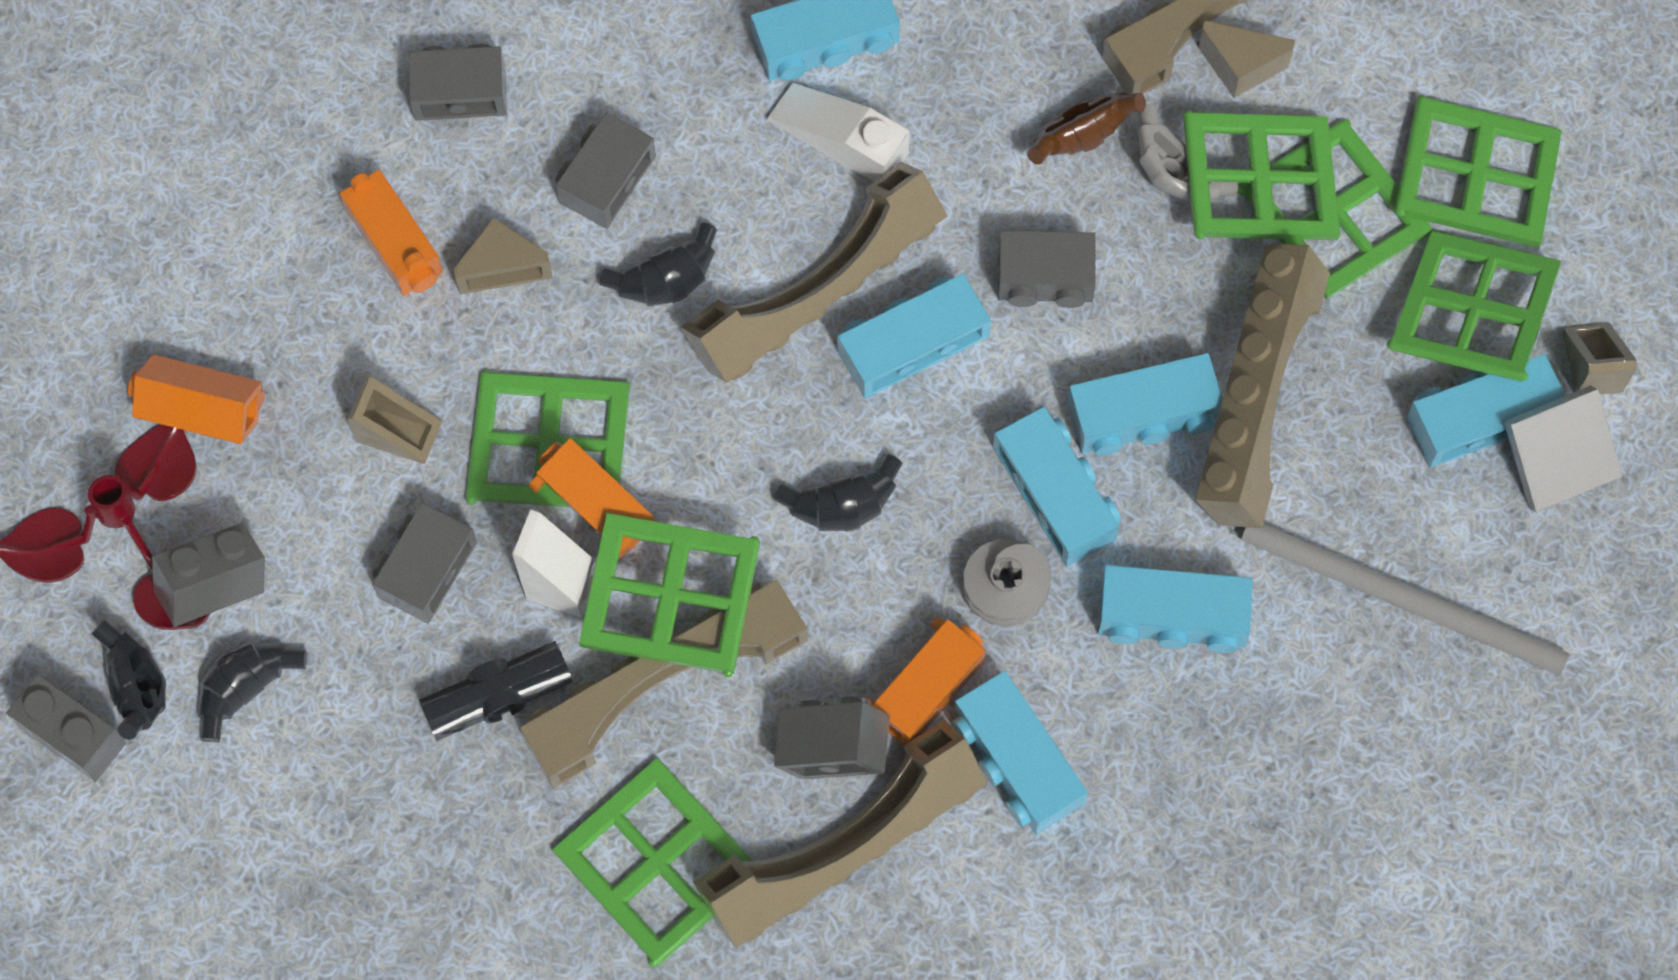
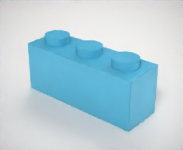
[751,0,900,81]
[837,273,991,399]
[1067,353,1223,456]
[1406,354,1566,468]
[993,406,1121,567]
[1098,565,1253,653]
[952,671,1088,835]

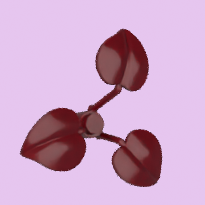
[0,424,211,630]

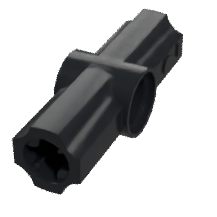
[419,641,573,741]

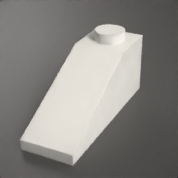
[768,83,910,183]
[512,509,596,618]

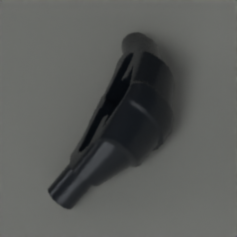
[599,223,717,307]
[774,454,903,532]
[91,620,166,740]
[198,641,307,743]

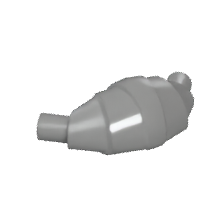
[1137,104,1238,201]

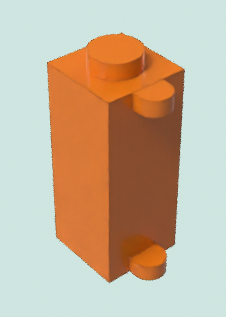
[339,169,443,297]
[128,354,265,444]
[528,438,656,561]
[865,617,986,745]

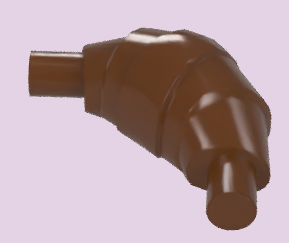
[1027,92,1146,165]

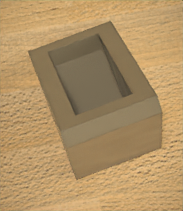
[1199,20,1295,98]
[454,218,553,295]
[1563,323,1637,395]
[347,376,442,464]

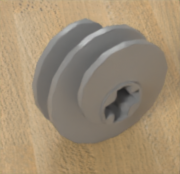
[962,539,1051,627]

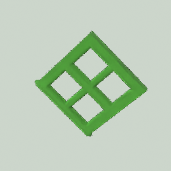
[1394,95,1562,248]
[1183,110,1340,240]
[1237,119,1433,300]
[1386,231,1561,382]
[465,370,630,507]
[579,513,760,677]
[552,758,752,967]

